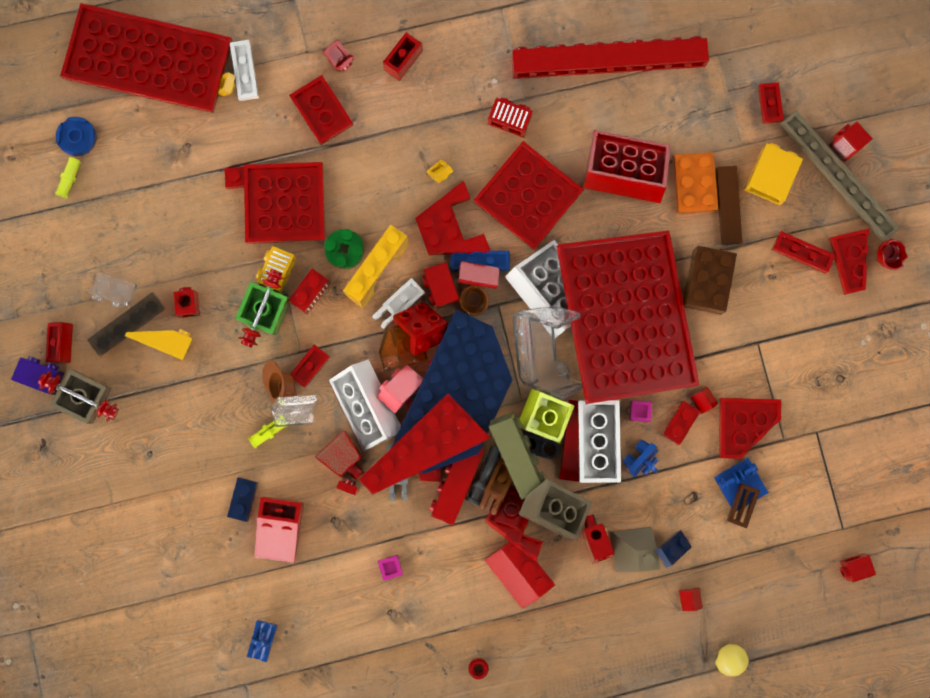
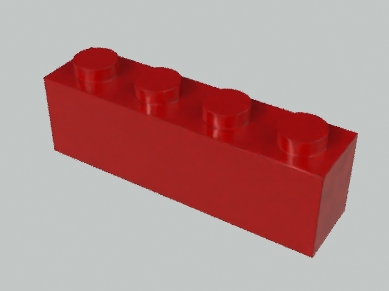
[429,449,484,525]

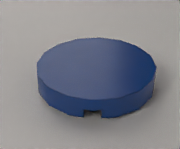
[56,117,97,156]

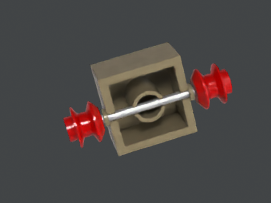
[38,369,119,424]

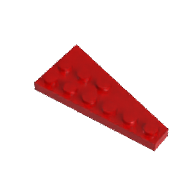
[359,394,491,495]

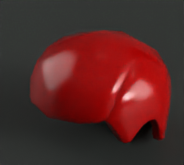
[876,239,908,270]

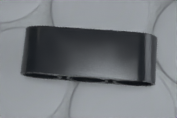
[523,433,559,459]

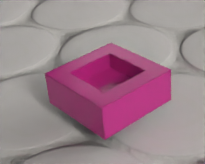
[630,400,652,422]
[378,555,403,581]

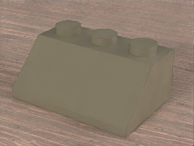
[519,479,592,541]

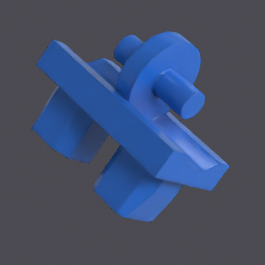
[623,440,659,478]
[247,620,277,662]

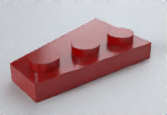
[829,228,870,295]

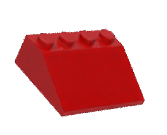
[583,130,670,203]

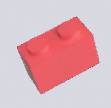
[377,365,423,413]

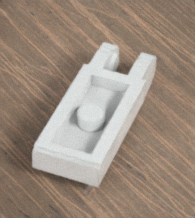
[372,278,425,329]

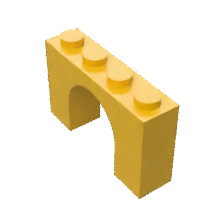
[343,225,409,309]

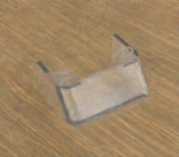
[513,306,582,400]

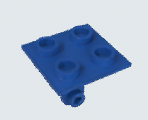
[714,458,769,511]

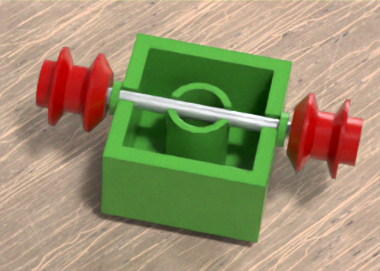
[235,269,290,348]

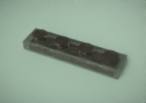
[87,292,166,356]

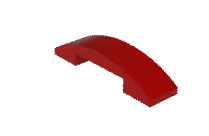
[559,400,580,482]

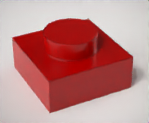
[224,167,244,189]
[336,478,360,495]

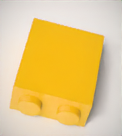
[744,143,803,206]

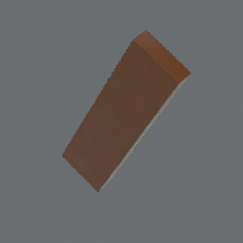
[716,166,742,245]

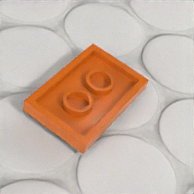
[673,152,718,214]

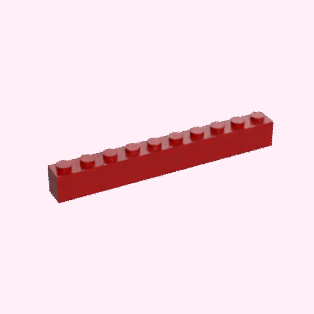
[512,36,709,79]

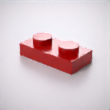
[758,82,784,124]
[290,344,330,388]
[662,401,701,445]

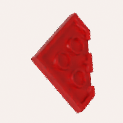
[719,398,781,459]

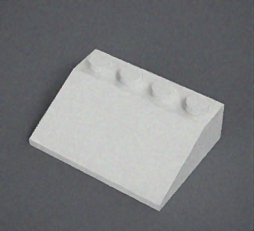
[505,240,571,339]

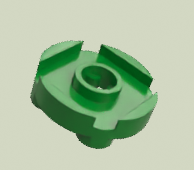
[324,229,364,269]

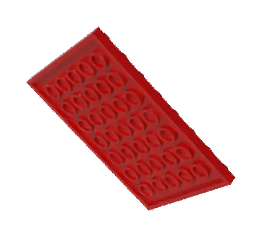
[556,230,700,405]

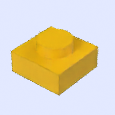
[218,72,236,96]
[426,159,453,184]

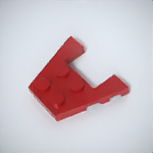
[415,181,491,255]
[485,486,543,561]

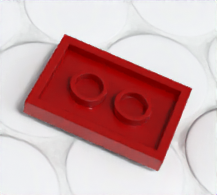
[289,75,354,146]

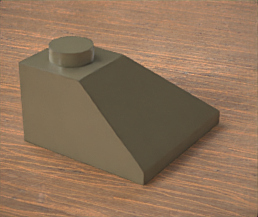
[611,527,660,572]

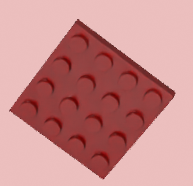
[473,141,584,251]
[244,162,325,244]

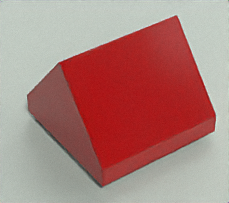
[691,387,718,414]
[679,587,703,611]

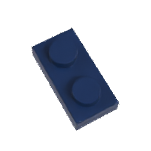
[227,477,258,522]
[655,530,692,568]

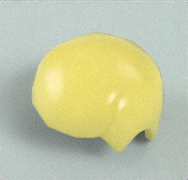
[715,644,749,677]

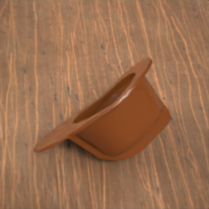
[262,361,297,405]

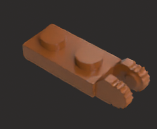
[479,459,513,515]

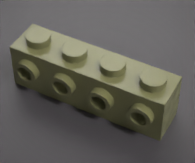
[489,412,546,499]

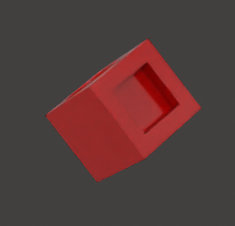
[173,287,200,318]
[840,554,876,583]

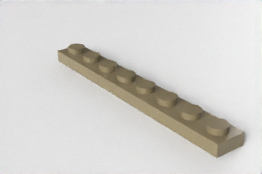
[780,110,900,242]

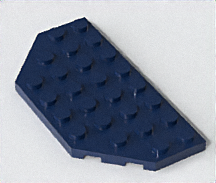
[391,310,512,474]

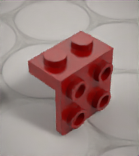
[393,302,448,356]

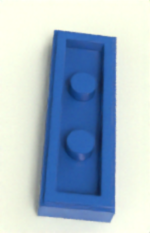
[450,251,510,271]

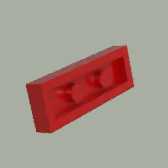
[772,231,836,274]

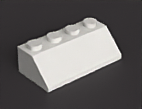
[329,359,401,452]
[578,400,621,483]

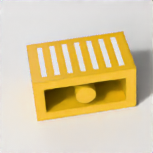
[256,246,297,294]

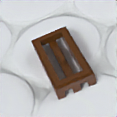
[726,483,760,528]

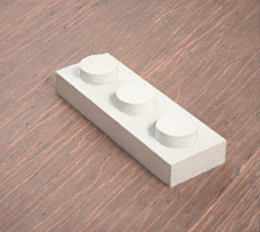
[230,40,259,101]

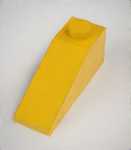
[125,328,193,361]

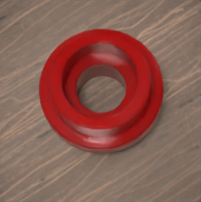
[468,658,489,679]

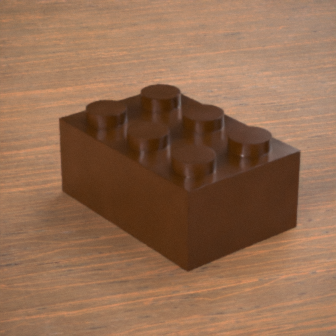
[683,246,737,315]

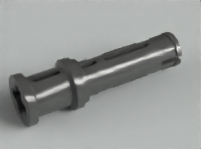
[465,445,501,506]

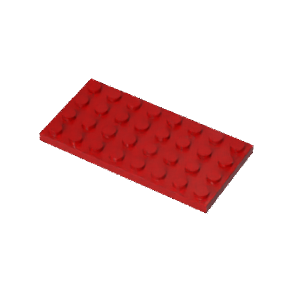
[60,3,232,113]

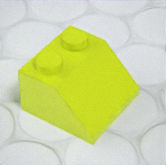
[520,389,574,443]

